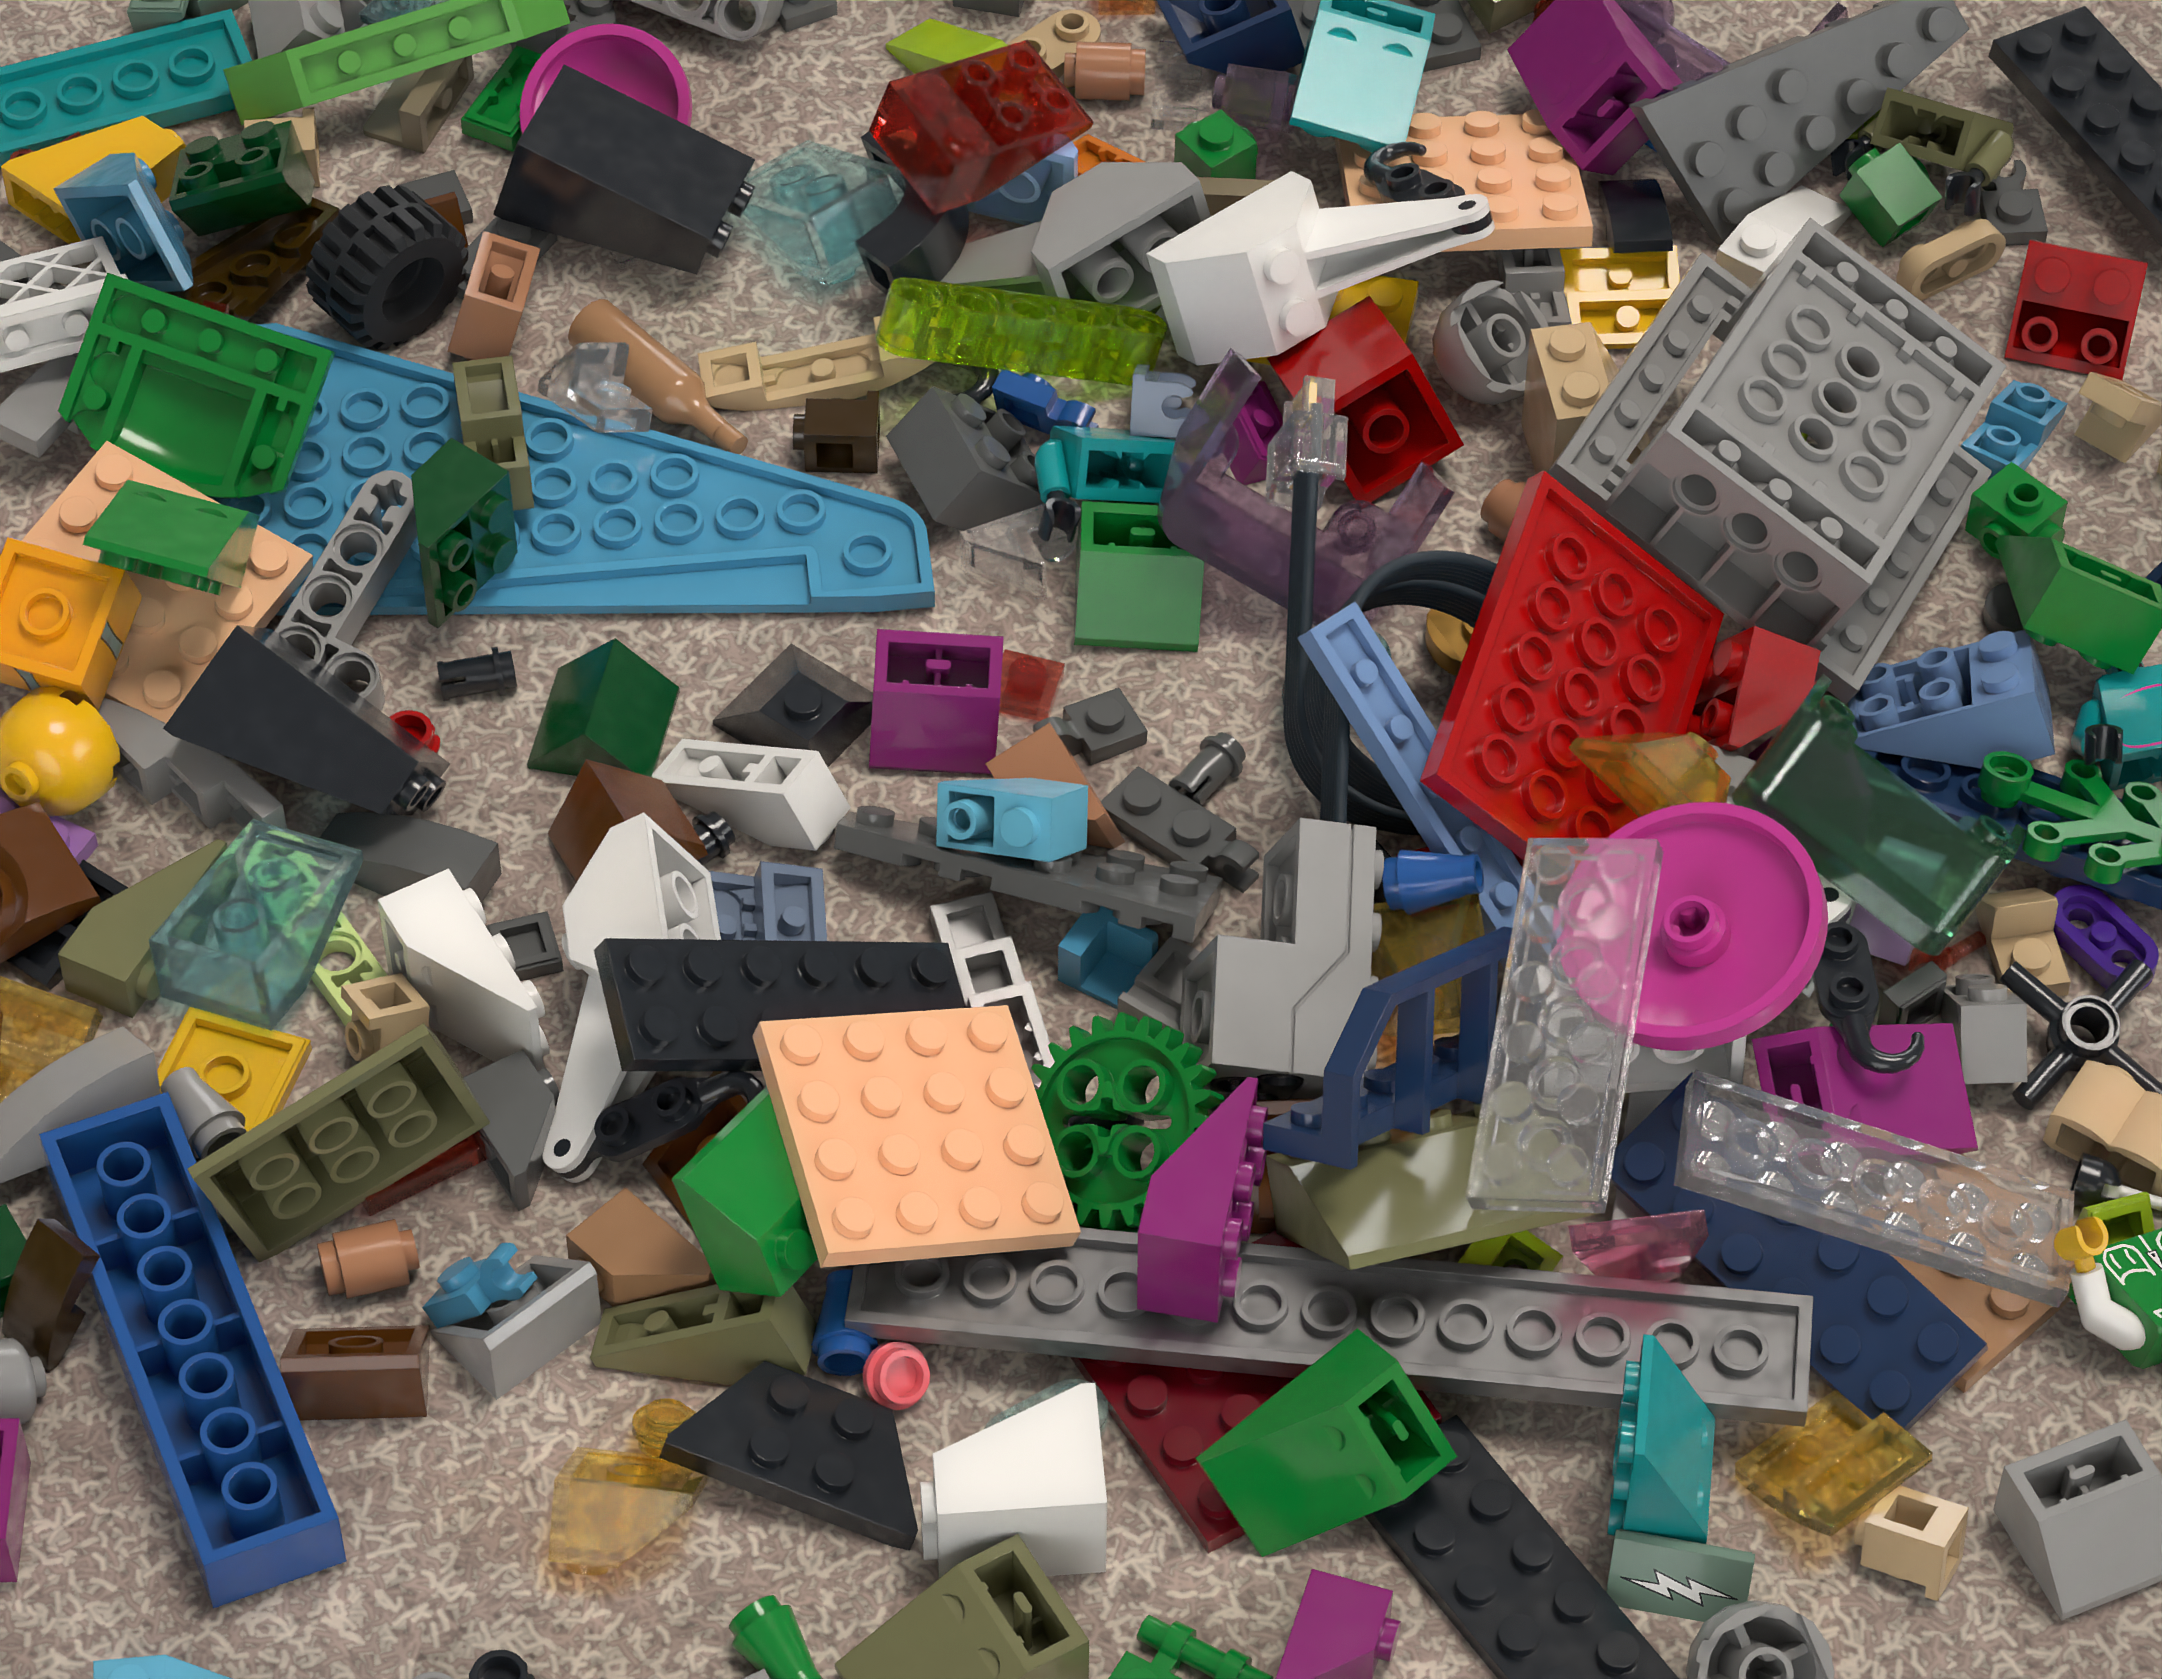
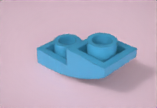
[1960,380,2068,480]

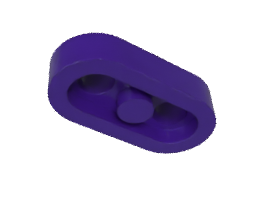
[2054,885,2159,991]

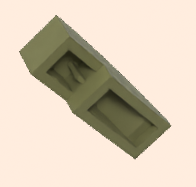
[452,355,534,511]

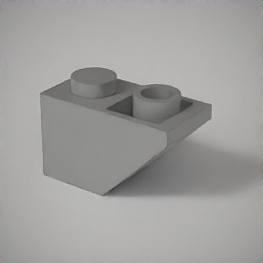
[1940,973,2027,1084]

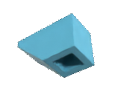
[936,778,1088,862]

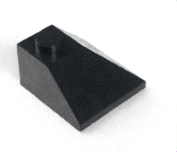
[713,643,873,767]

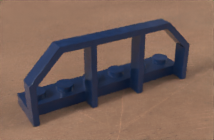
[1263,926,1557,1170]

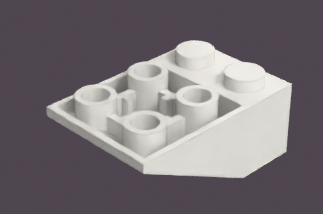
[378,868,550,1071]

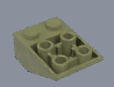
[835,1534,1089,1679]

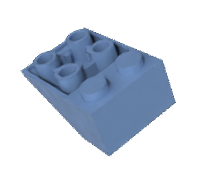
[1848,630,2055,768]

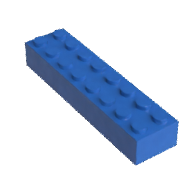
[39,1092,347,1609]

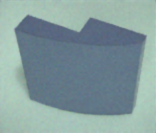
[709,861,827,941]

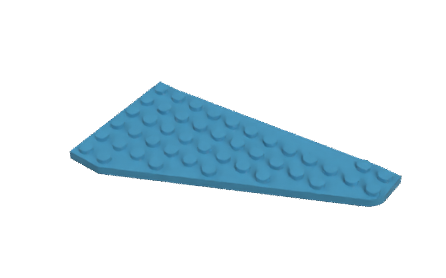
[209,323,935,616]

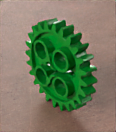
[1031,1012,1224,1231]

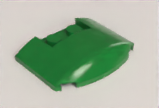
[58,272,335,499]

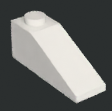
[1716,185,1852,288]
[652,739,851,851]

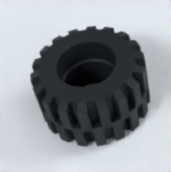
[306,185,468,350]

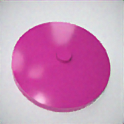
[1557,802,1828,1051]

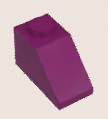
[1275,1569,1401,1679]

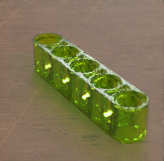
[875,278,1168,386]

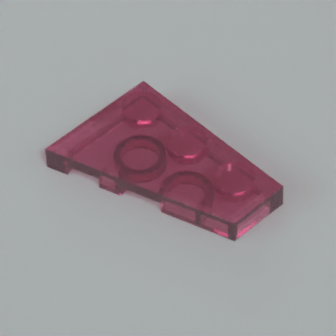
[1568,1209,1709,1283]

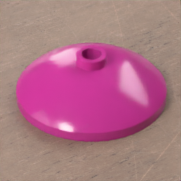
[520,24,692,134]

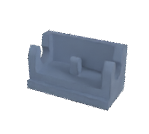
[1130,364,1201,439]

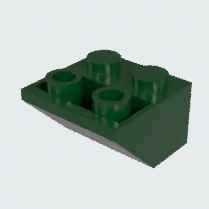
[169,120,315,237]
[411,438,518,628]

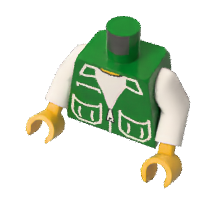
[2054,1216,2162,1369]

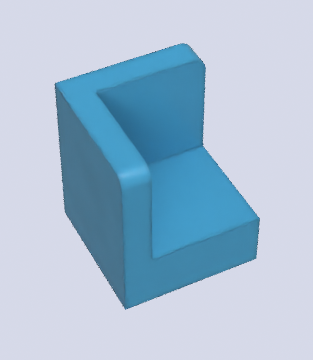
[1058,906,1158,1009]

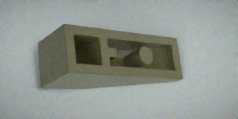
[590,1284,817,1385]

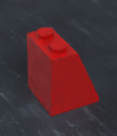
[1267,295,1464,509]

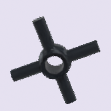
[1999,959,2162,1110]

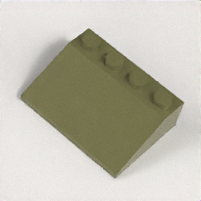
[187,1023,490,1263]
[1266,1096,1603,1270]

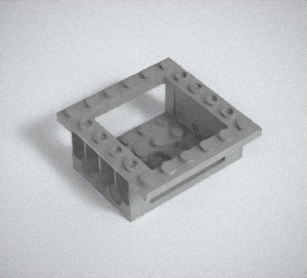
[1548,218,2007,704]

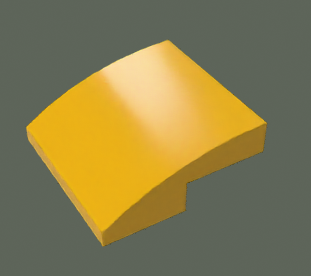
[1559,245,1680,349]

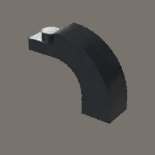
[855,124,969,309]

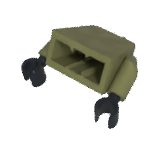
[1830,87,2015,217]

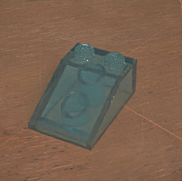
[736,140,905,285]
[148,819,364,1031]

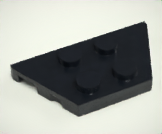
[659,1361,918,1551]

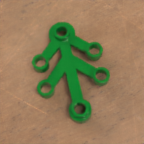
[1977,751,2162,884]

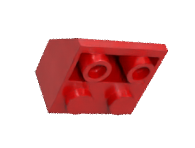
[2004,239,2148,380]
[1673,626,1821,773]

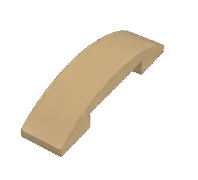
[698,305,941,411]

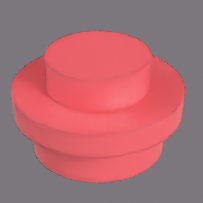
[863,1341,930,1410]

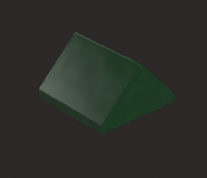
[527,638,680,777]

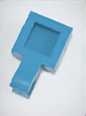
[422,1243,538,1329]

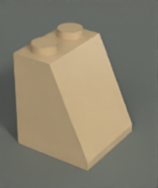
[1521,322,1650,474]

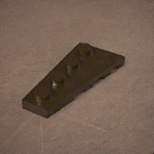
[165,197,340,321]

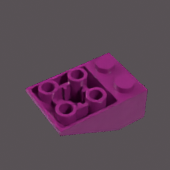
[1507,0,1683,176]
[1752,1023,1978,1182]
[1137,1077,1268,1323]

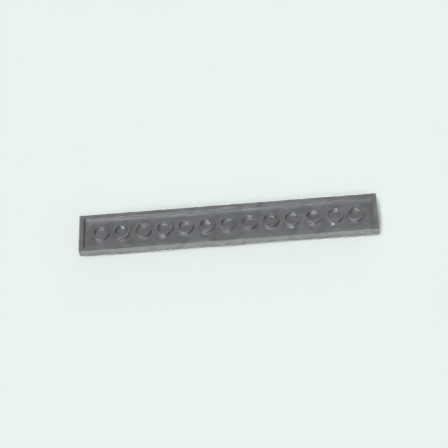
[845,1227,1813,1427]

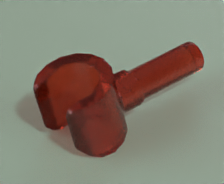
[1908,931,1987,974]

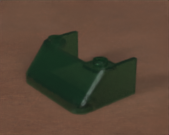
[1731,673,2026,956]

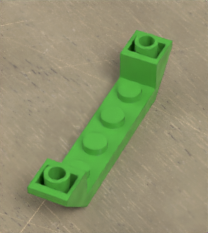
[223,0,570,125]

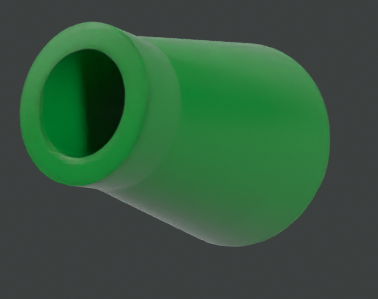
[729,1595,823,1679]

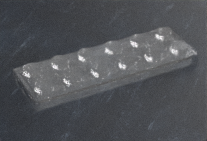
[1465,838,1664,1214]
[1674,1070,2075,1308]

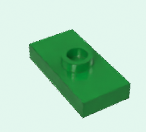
[461,45,542,152]

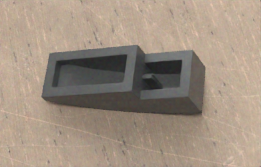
[304,812,502,903]

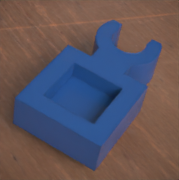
[992,368,1099,435]

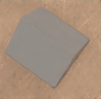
[430,1255,601,1400]

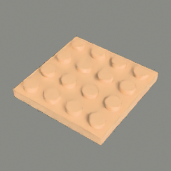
[1335,109,1593,252]
[21,441,313,723]
[752,1005,1081,1268]

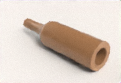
[568,299,748,455]

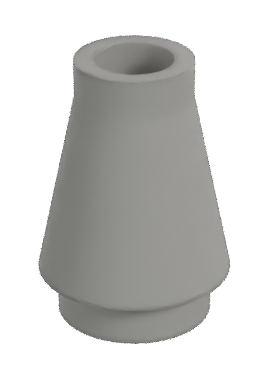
[161,1067,247,1160]

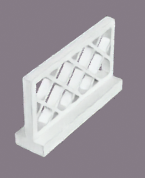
[0,236,128,373]

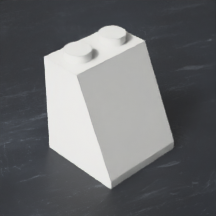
[920,1383,1107,1578]

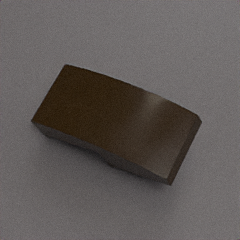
[2,1218,100,1370]

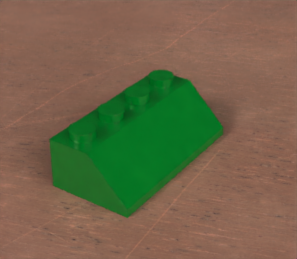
[672,1086,818,1297]

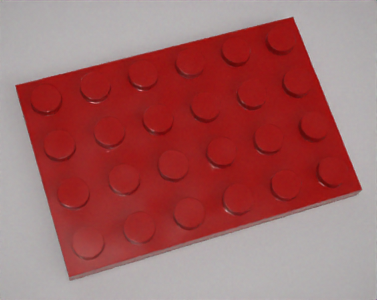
[1420,471,1724,892]

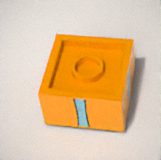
[0,537,142,711]

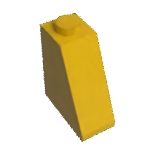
[1,116,186,244]

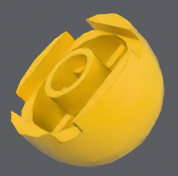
[0,686,120,817]

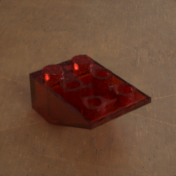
[868,40,1094,215]

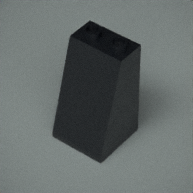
[493,64,756,275]
[163,625,450,815]

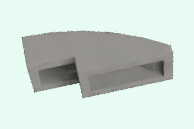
[0,1026,161,1184]

